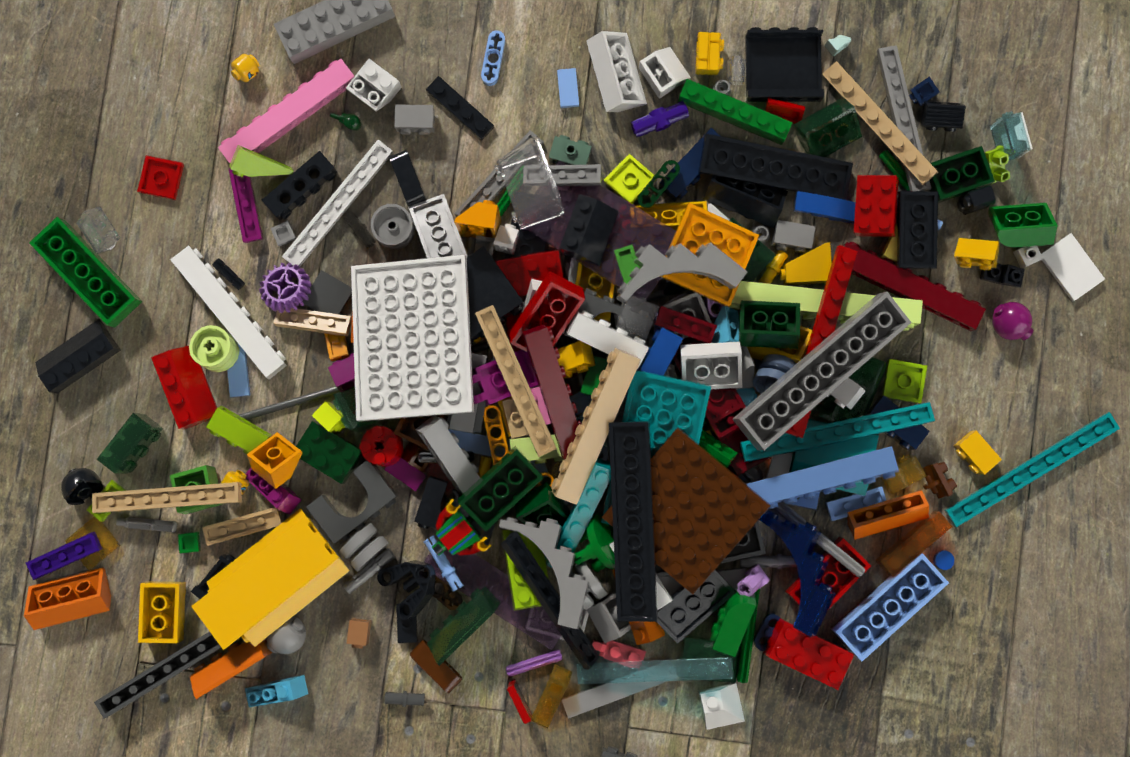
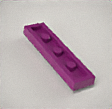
[228,169,263,243]

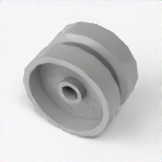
[371,204,415,250]
[339,523,389,572]
[570,562,608,610]

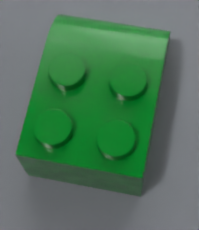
[988,203,1058,247]
[710,588,756,657]

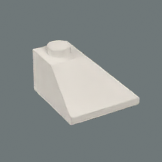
[698,682,745,730]

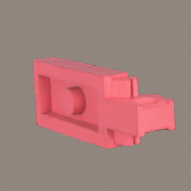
[592,640,646,670]

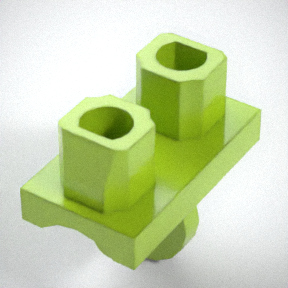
[985,145,1010,185]

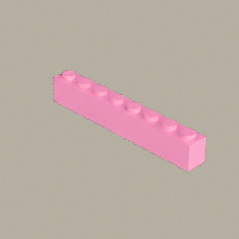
[218,59,355,163]

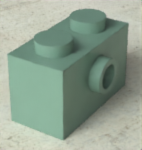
[549,135,591,165]

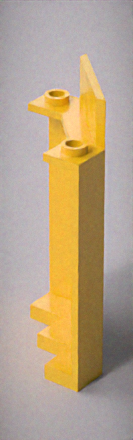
[191,508,350,650]

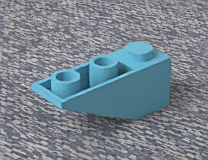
[245,675,308,707]

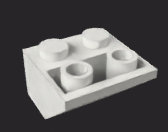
[639,47,691,99]
[346,59,402,111]

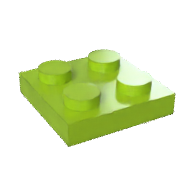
[882,359,927,404]

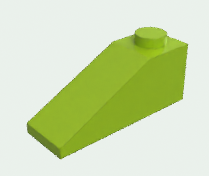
[229,145,294,177]

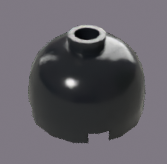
[61,468,103,505]

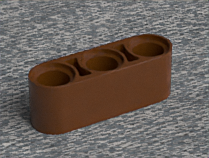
[409,639,463,694]

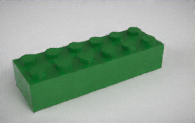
[29,217,143,328]

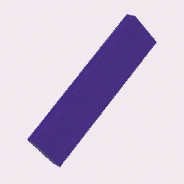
[26,532,102,580]

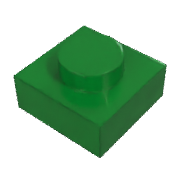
[178,532,201,554]

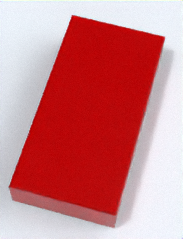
[764,98,805,125]

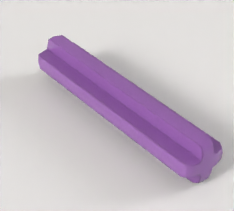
[506,650,562,677]

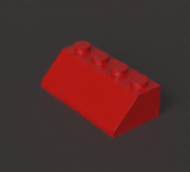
[151,346,218,430]

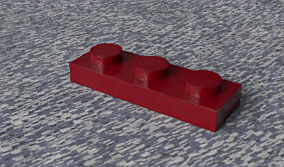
[655,306,717,343]

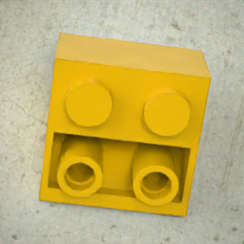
[954,238,999,270]

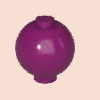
[992,302,1034,340]

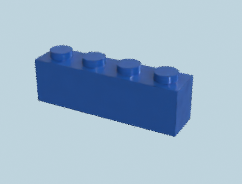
[626,327,684,398]

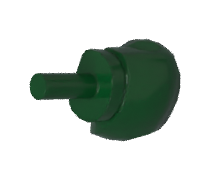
[330,112,362,131]

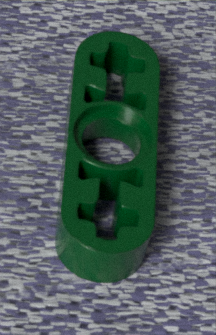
[638,160,680,208]

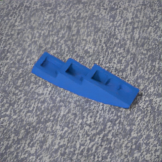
[794,191,856,224]

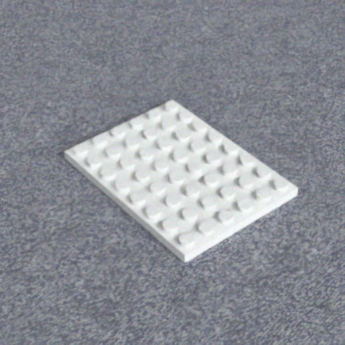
[351,255,474,421]

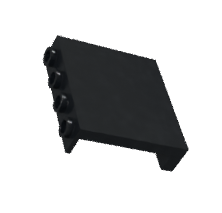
[745,27,824,102]
[467,246,525,346]

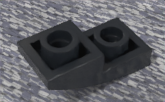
[980,263,1025,288]

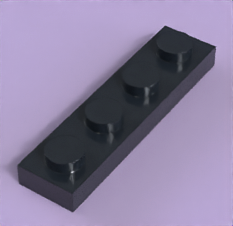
[426,76,494,141]

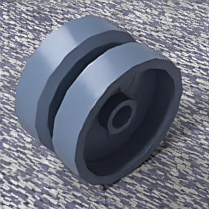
[753,354,797,394]

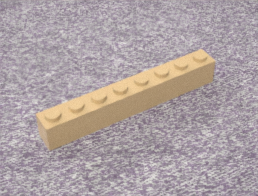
[551,348,641,505]

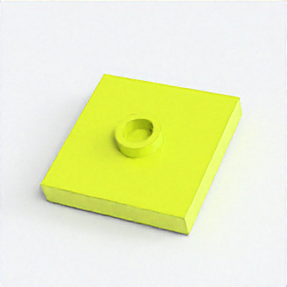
[603,154,657,206]

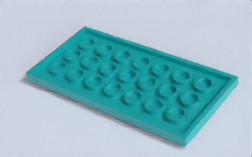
[601,370,711,524]

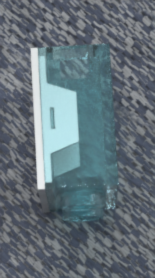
[990,111,1033,160]

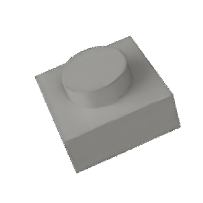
[270,221,296,247]

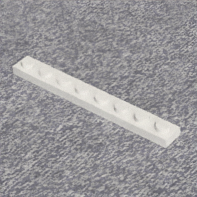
[282,140,394,267]

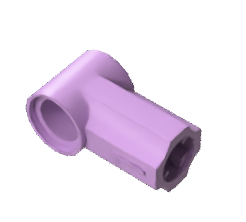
[737,564,770,597]

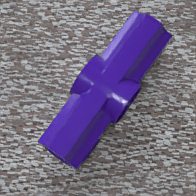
[630,101,689,138]

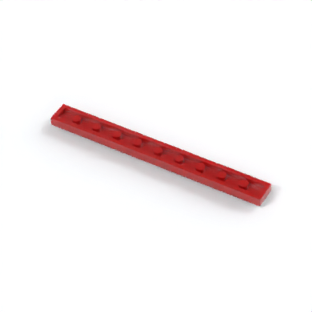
[785,245,858,438]

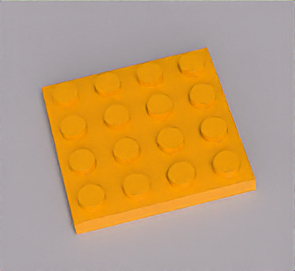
[660,203,759,307]

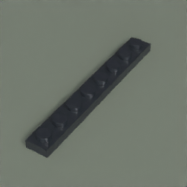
[501,531,599,670]

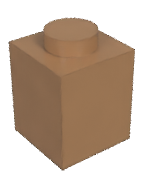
[346,618,372,649]

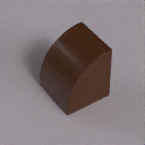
[401,442,429,472]

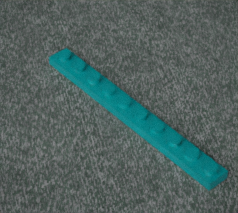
[740,402,935,462]
[944,412,1120,527]

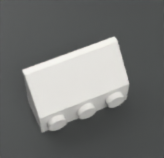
[680,342,742,389]

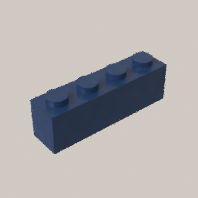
[658,128,720,202]

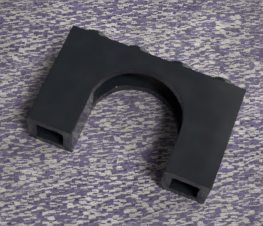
[414,476,496,545]

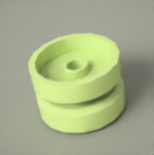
[189,325,239,372]

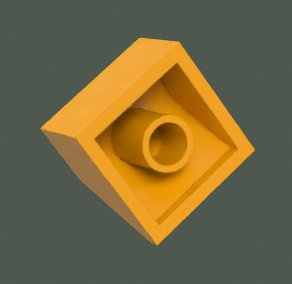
[247,432,302,489]

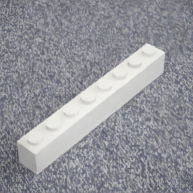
[170,245,287,380]

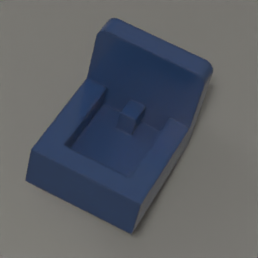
[909,76,940,106]

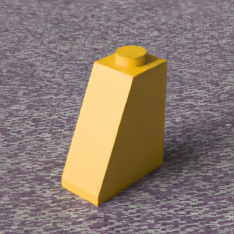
[780,242,832,285]

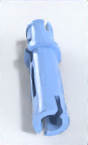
[423,535,464,592]

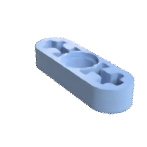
[481,30,505,86]

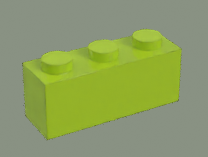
[206,405,272,454]

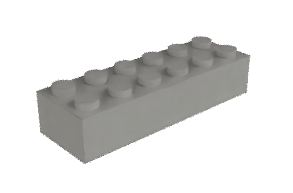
[274,0,395,64]

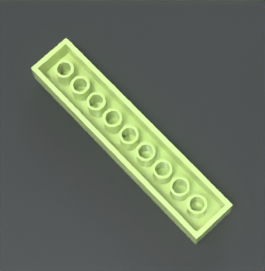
[730,281,923,331]

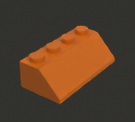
[24,567,111,630]
[190,639,273,699]

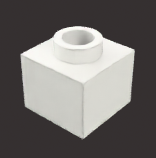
[1013,246,1043,268]

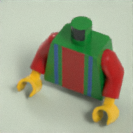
[432,499,492,556]

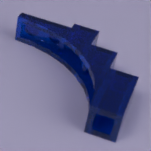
[759,511,836,637]

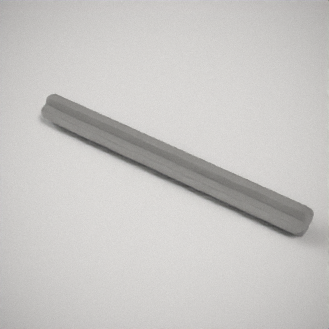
[774,502,865,578]

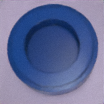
[933,550,954,570]

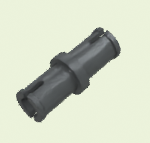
[385,691,425,707]

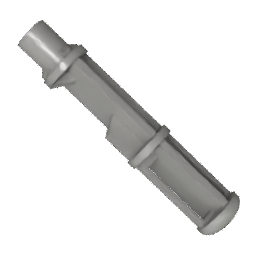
[116,517,177,533]

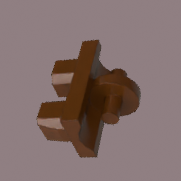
[923,462,957,499]

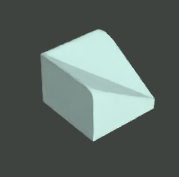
[824,35,851,56]

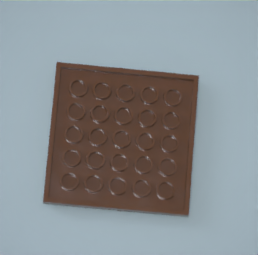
[602,427,771,594]

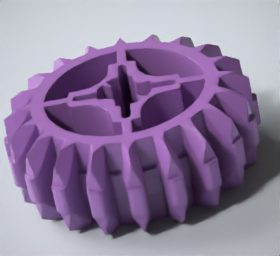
[259,262,311,313]

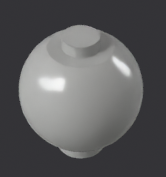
[267,616,306,654]

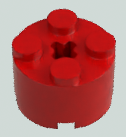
[359,426,404,467]

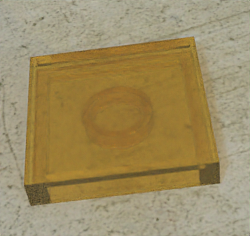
[65,517,121,571]

